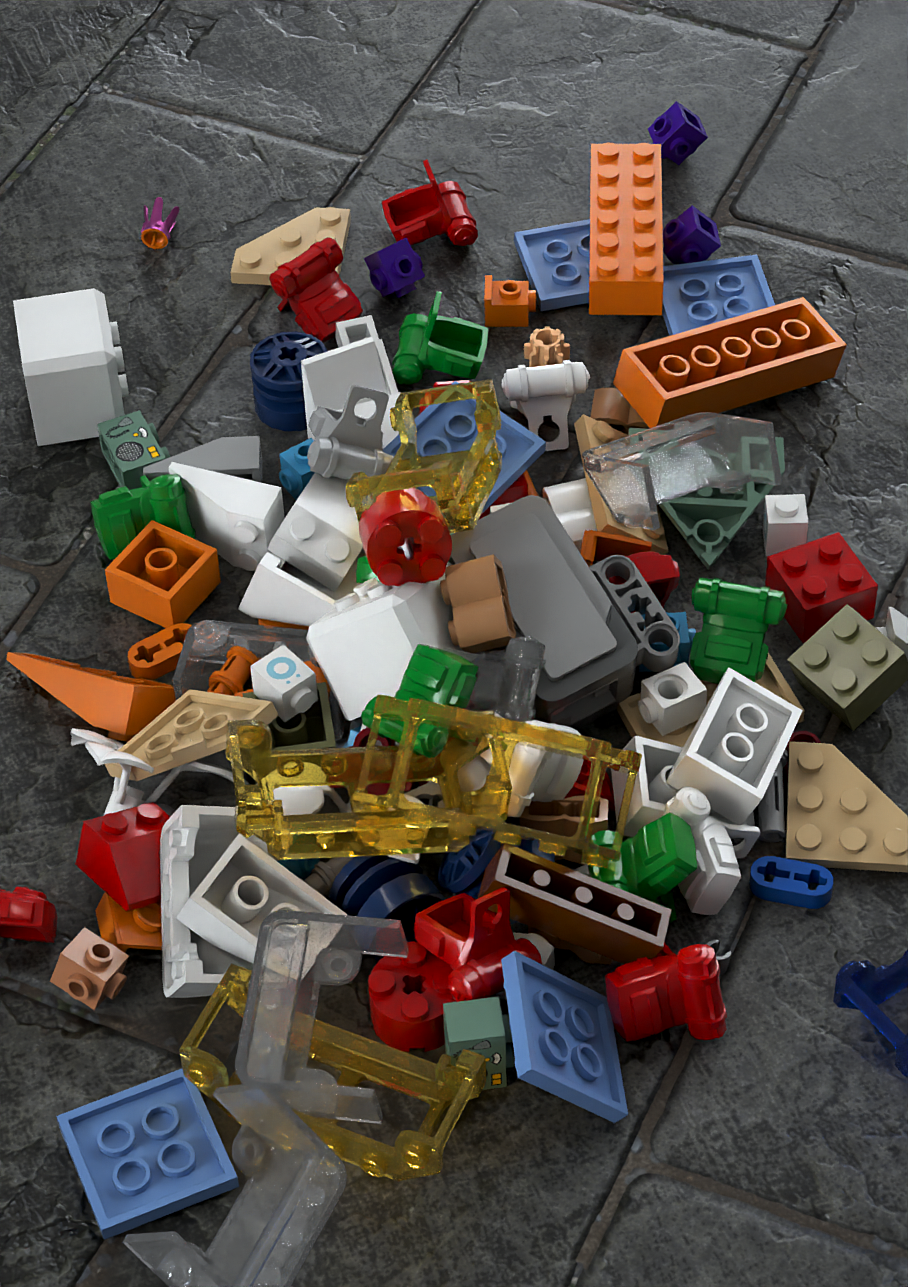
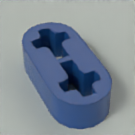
[749,856,833,909]

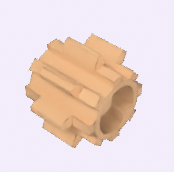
[524,326,570,367]

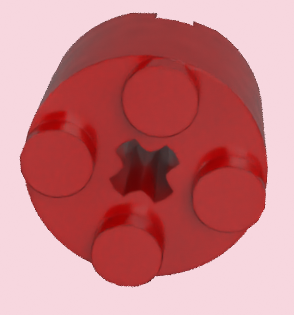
[359,487,452,586]
[368,941,456,1052]

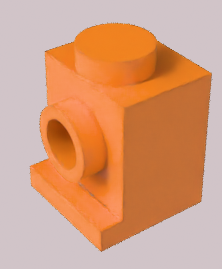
[484,275,536,327]

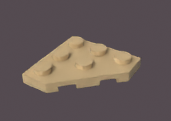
[230,207,351,285]
[105,689,278,781]
[785,742,908,873]

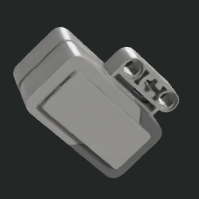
[448,495,680,730]

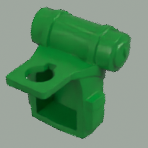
[392,291,488,385]
[90,474,196,560]
[690,577,787,684]
[361,644,479,758]
[584,812,697,923]

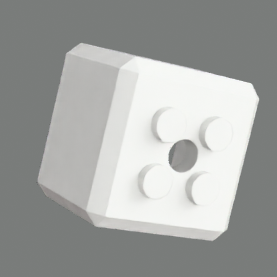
[13,288,129,446]
[306,562,484,721]

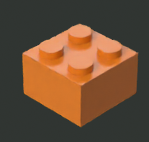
[105,520,221,628]

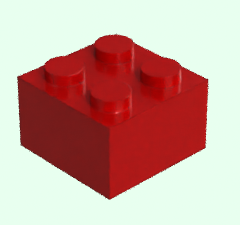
[765,532,878,643]

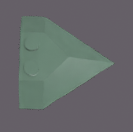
[628,428,785,570]

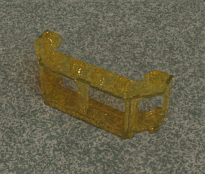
[346,379,502,533]
[353,694,642,869]
[225,711,512,860]
[179,963,486,1181]

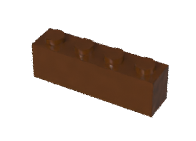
[477,842,671,964]

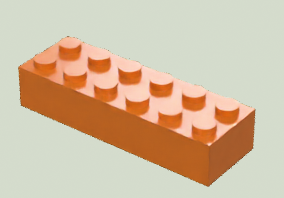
[589,142,663,315]
[613,297,847,430]

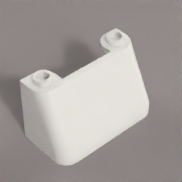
[238,548,366,627]
[160,805,292,998]

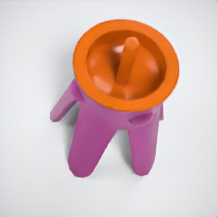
[141,197,179,249]

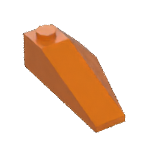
[6,652,185,742]

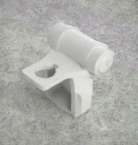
[501,360,590,451]
[475,713,588,817]
[663,787,760,915]

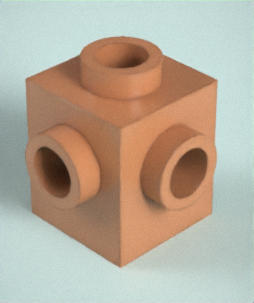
[50,927,129,1010]

